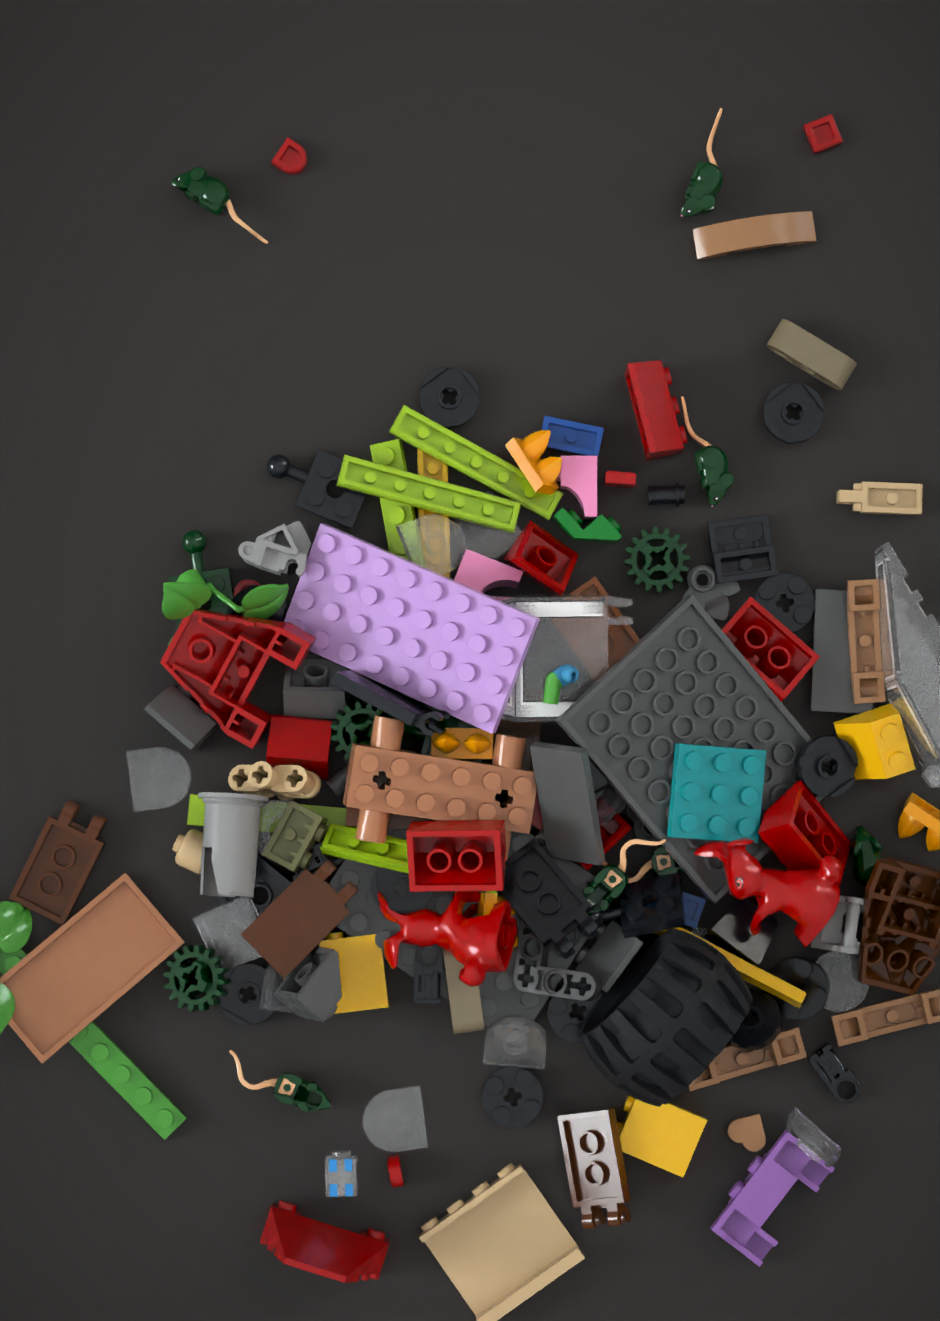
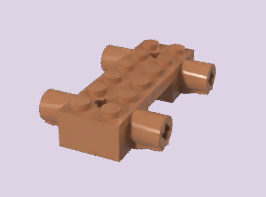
[343,715,537,861]

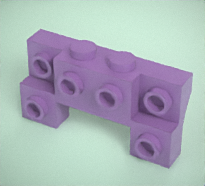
[710,1129,835,1267]

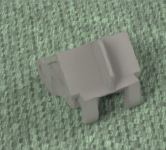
[238,521,312,579]
[811,895,865,954]

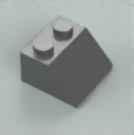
[283,651,348,719]
[144,683,219,752]
[574,920,643,993]
[274,947,342,1022]

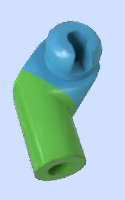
[543,664,579,705]

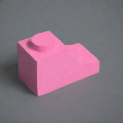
[555,456,597,520]
[454,549,523,593]

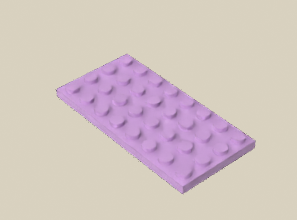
[284,523,540,734]

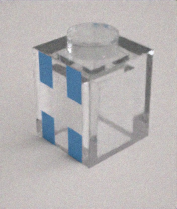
[325,1150,358,1197]

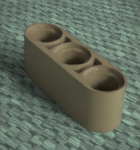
[766,319,857,391]
[442,948,484,1034]

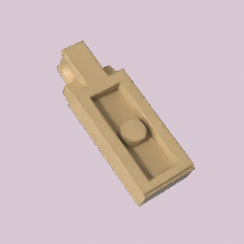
[836,481,923,516]

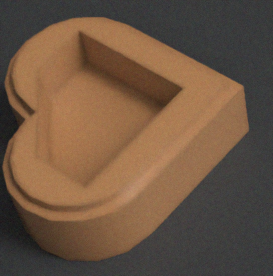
[727,1113,766,1152]

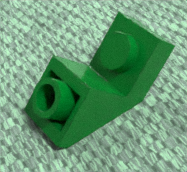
[553,508,622,544]

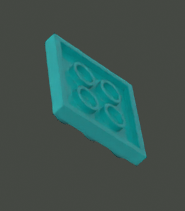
[667,743,766,843]

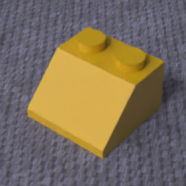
[833,703,916,780]

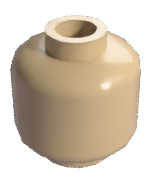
[172,829,203,874]

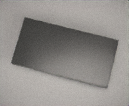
[810,589,873,714]
[530,741,605,866]

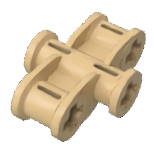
[228,761,321,802]

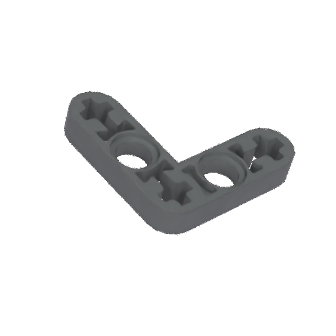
[513,920,601,1001]

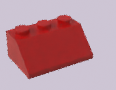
[624,360,688,461]
[721,596,820,702]
[758,781,851,886]
[406,820,506,892]

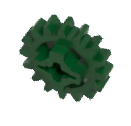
[624,526,691,594]
[331,698,393,760]
[163,944,230,1012]

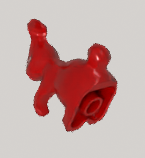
[694,838,843,947]
[377,891,518,987]

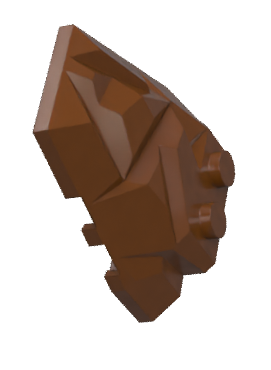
[858,857,940,996]

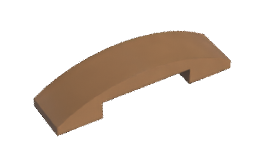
[692,211,817,260]
[847,579,886,704]
[831,989,940,1047]
[688,1027,807,1091]

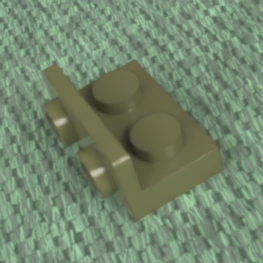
[262,800,328,873]

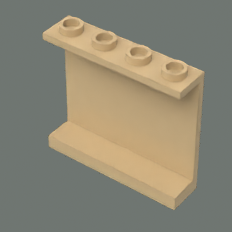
[419,1163,585,1321]

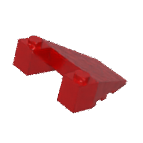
[160,609,316,749]
[260,1200,390,1283]

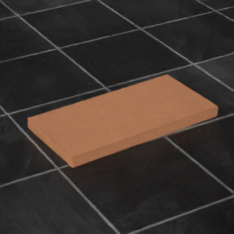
[0,873,185,1064]

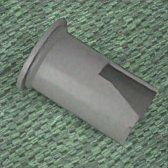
[198,792,269,898]

